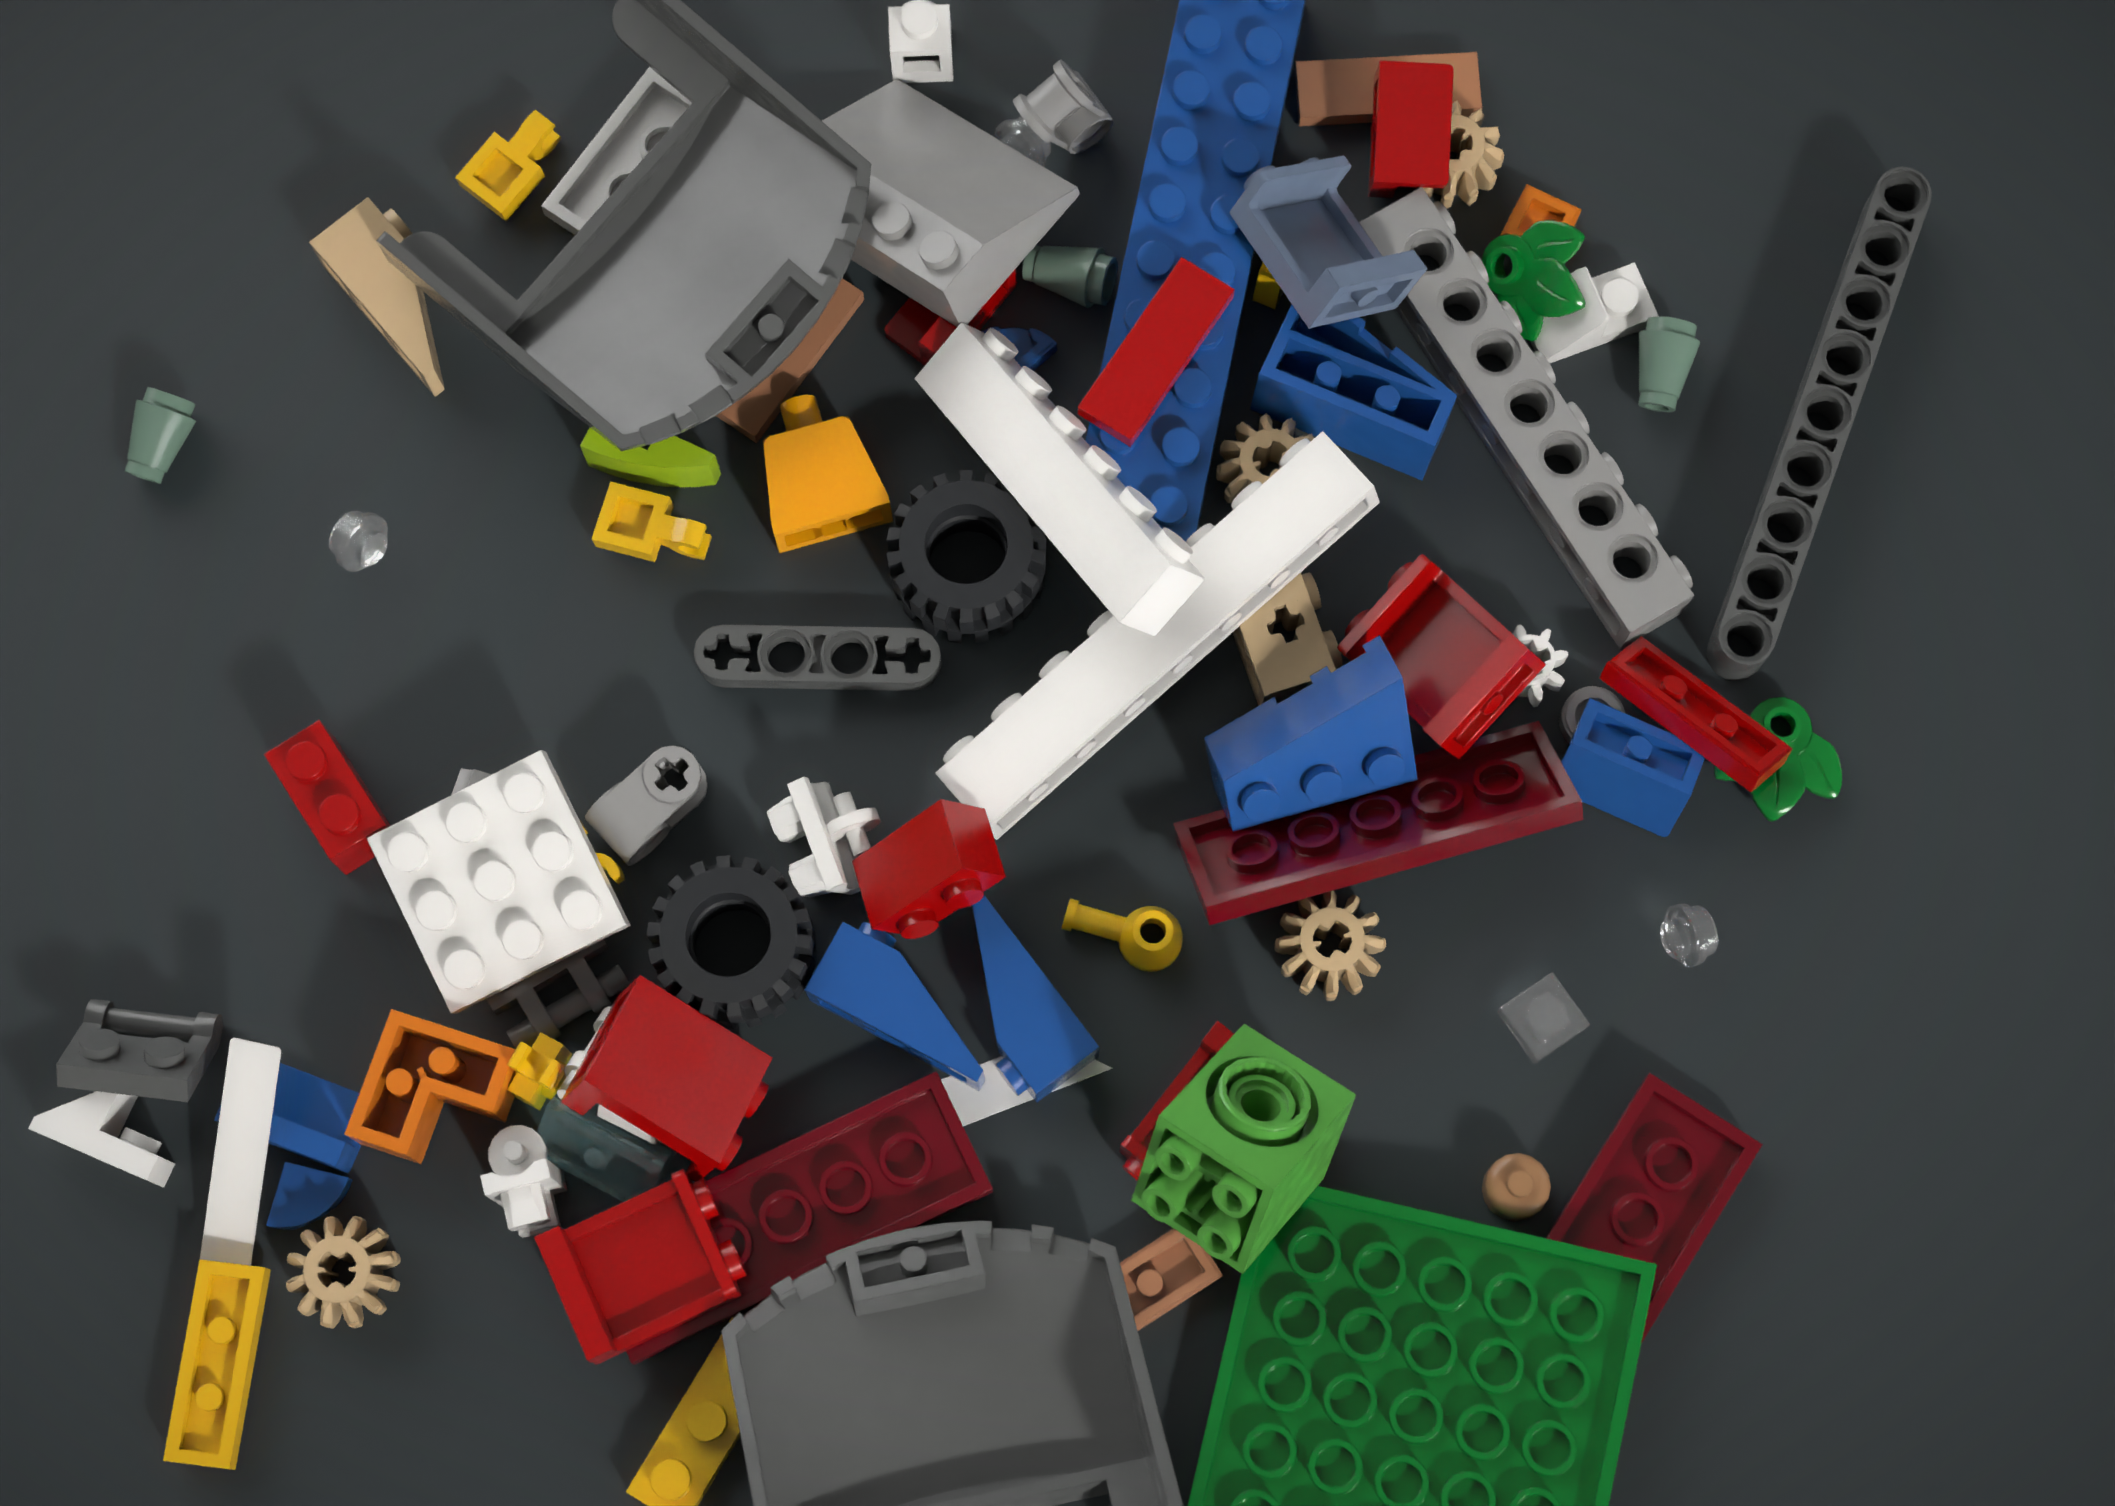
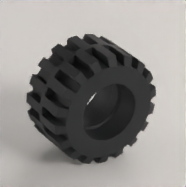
[887,470,1046,643]
[647,855,816,1029]

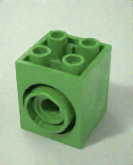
[1131,1024,1356,1274]

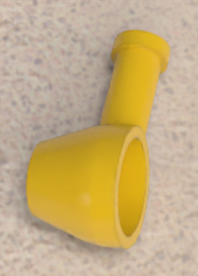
[1061,898,1183,972]

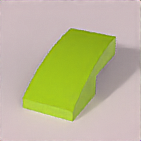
[580,428,721,487]

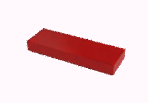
[1078,257,1235,447]
[1599,636,1792,792]

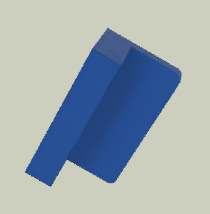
[1561,698,1705,837]
[214,1063,361,1174]

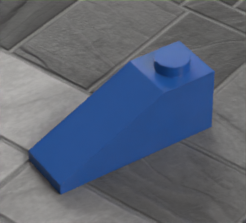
[972,895,1099,1103]
[804,922,985,1091]

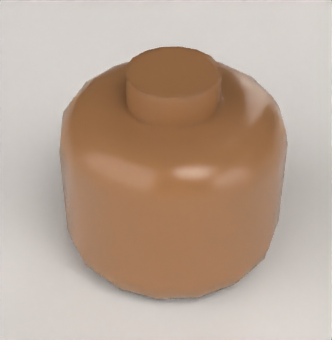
[1482,1153,1551,1222]

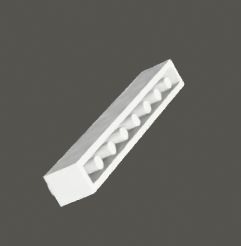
[935,431,1380,840]

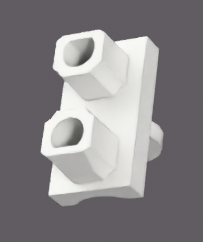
[767,777,881,897]
[480,1125,568,1238]

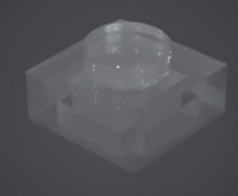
[1497,972,1590,1064]

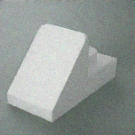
[1531,263,1658,363]
[28,1091,175,1188]

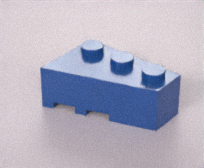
[1250,304,1457,481]
[1204,635,1418,832]

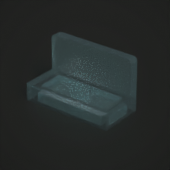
[537,1094,677,1202]

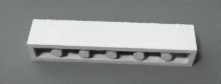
[914,322,1205,636]

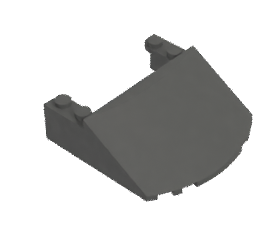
[376,0,871,451]
[721,1221,1183,1506]

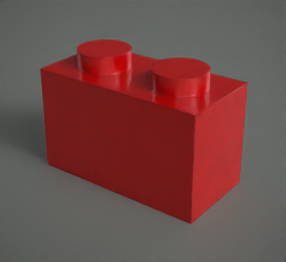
[264,720,391,875]
[852,799,1006,939]

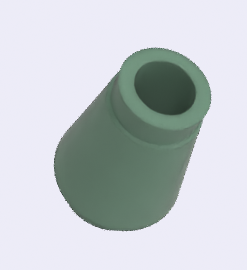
[1022,245,1118,308]
[1638,316,1700,412]
[124,387,197,484]

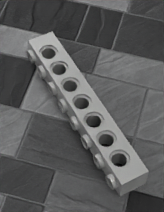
[1359,187,1694,649]

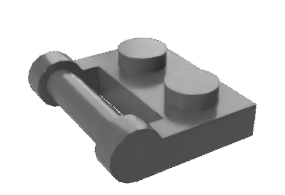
[56,999,223,1102]

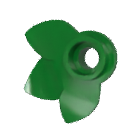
[1481,220,1586,341]
[1714,697,1842,822]

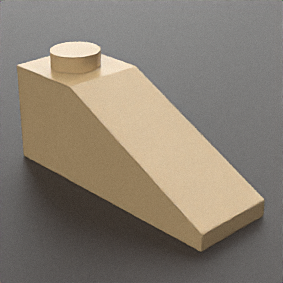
[309,197,445,397]

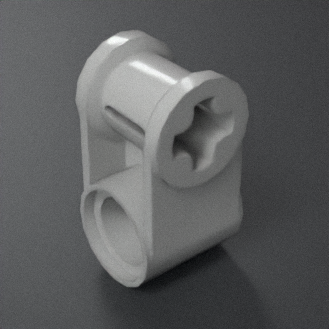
[1013,60,1114,154]
[585,746,708,866]

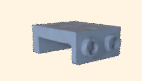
[1229,156,1427,328]

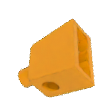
[763,394,893,553]

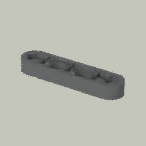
[694,624,942,691]

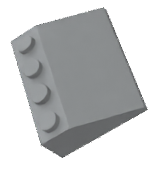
[822,79,1080,327]

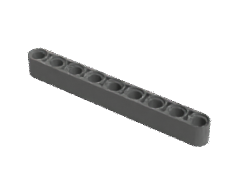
[1706,166,1932,681]

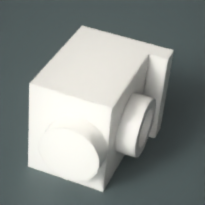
[888,0,953,83]

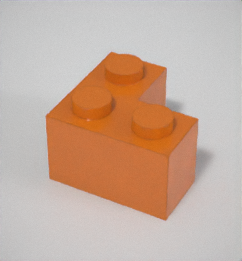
[344,1009,517,1164]

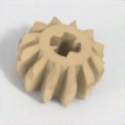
[1420,100,1504,209]
[1216,413,1314,503]
[1274,890,1386,1001]
[286,1216,401,1329]

